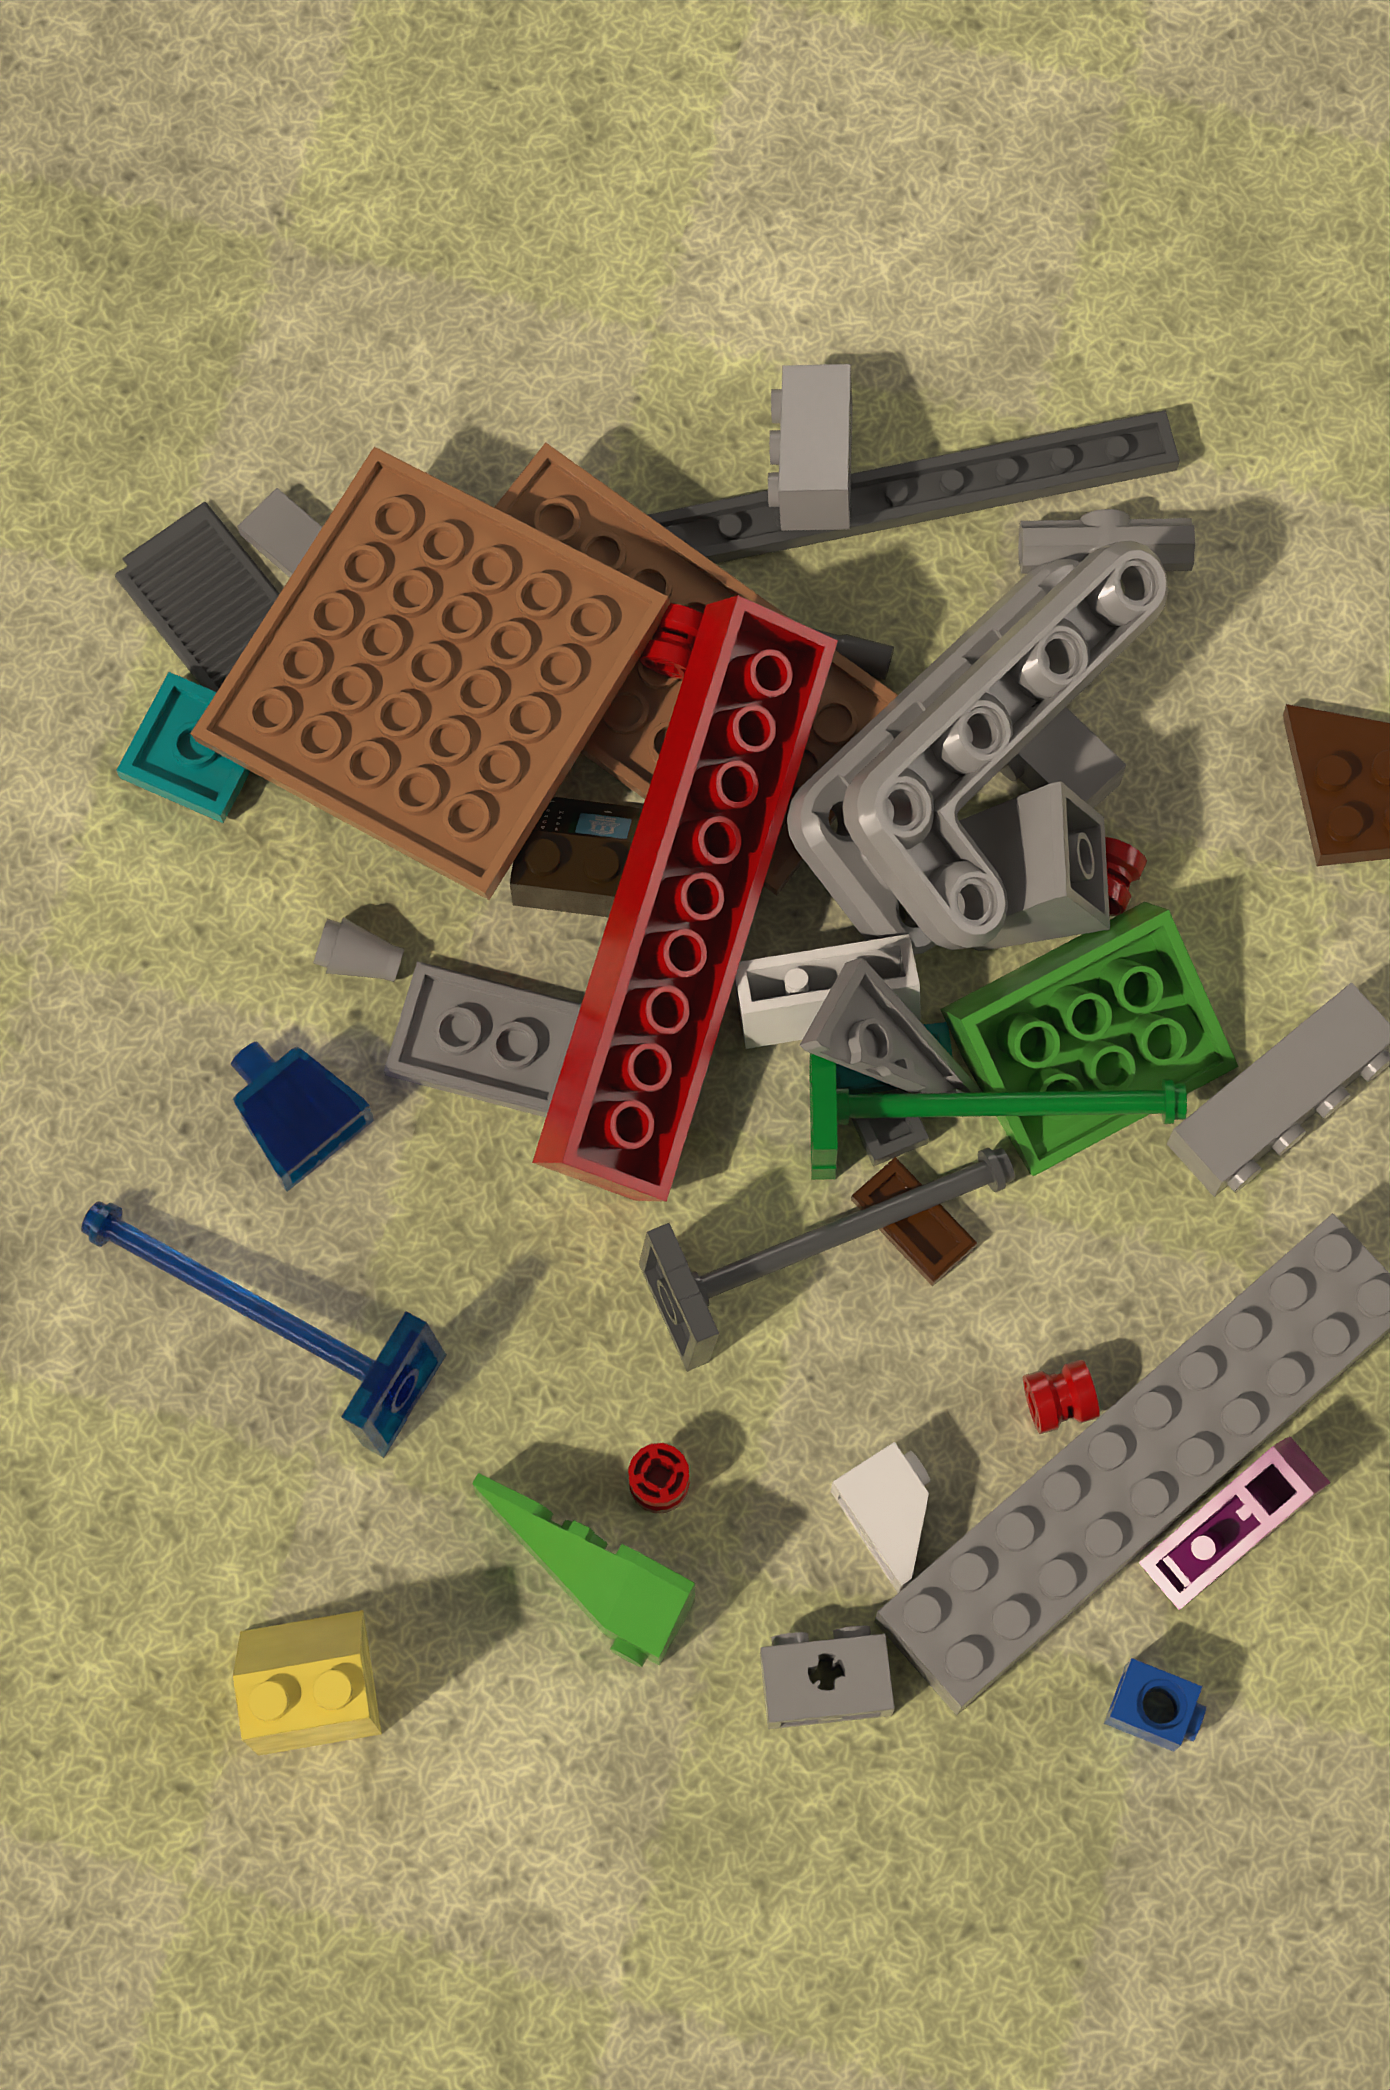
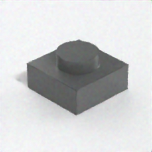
[851,1088,929,1167]

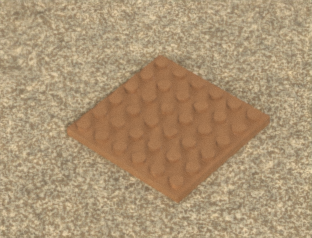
[190,446,670,900]

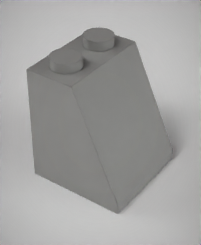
[957,781,1110,951]

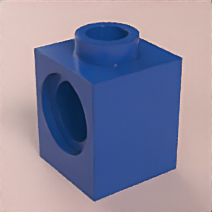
[1104,1658,1207,1752]

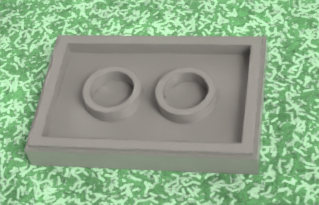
[384,961,581,1117]

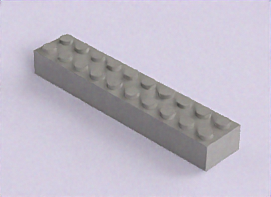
[874,1213,1390,1716]

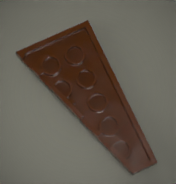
[1283,704,1390,866]

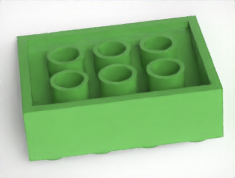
[940,901,1239,1176]

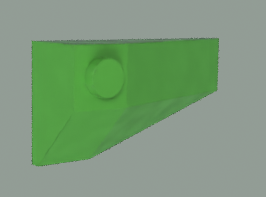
[472,1473,695,1667]

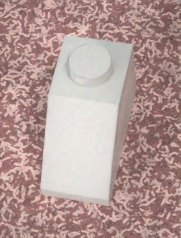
[831,1442,931,1593]

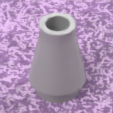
[313,917,404,982]

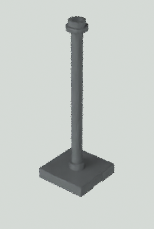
[639,1147,1015,1372]

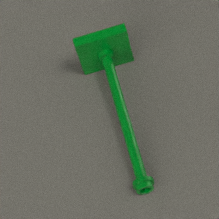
[809,1053,1187,1180]

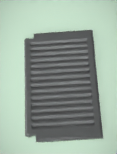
[115,501,280,692]

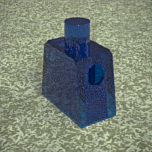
[231,1041,374,1192]

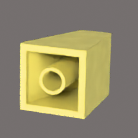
[233,1610,382,1756]

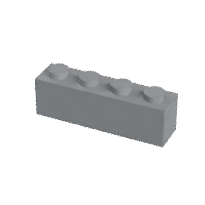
[1167,982,1390,1197]

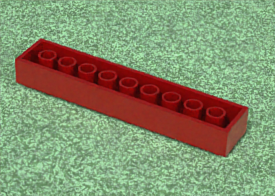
[532,595,838,1202]

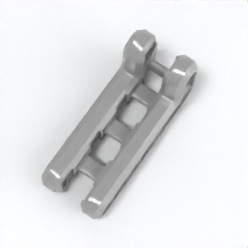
[787,541,1168,955]

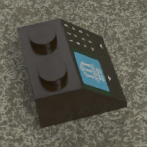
[510,797,643,918]

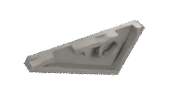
[800,957,983,1093]

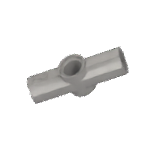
[1018,509,1195,574]

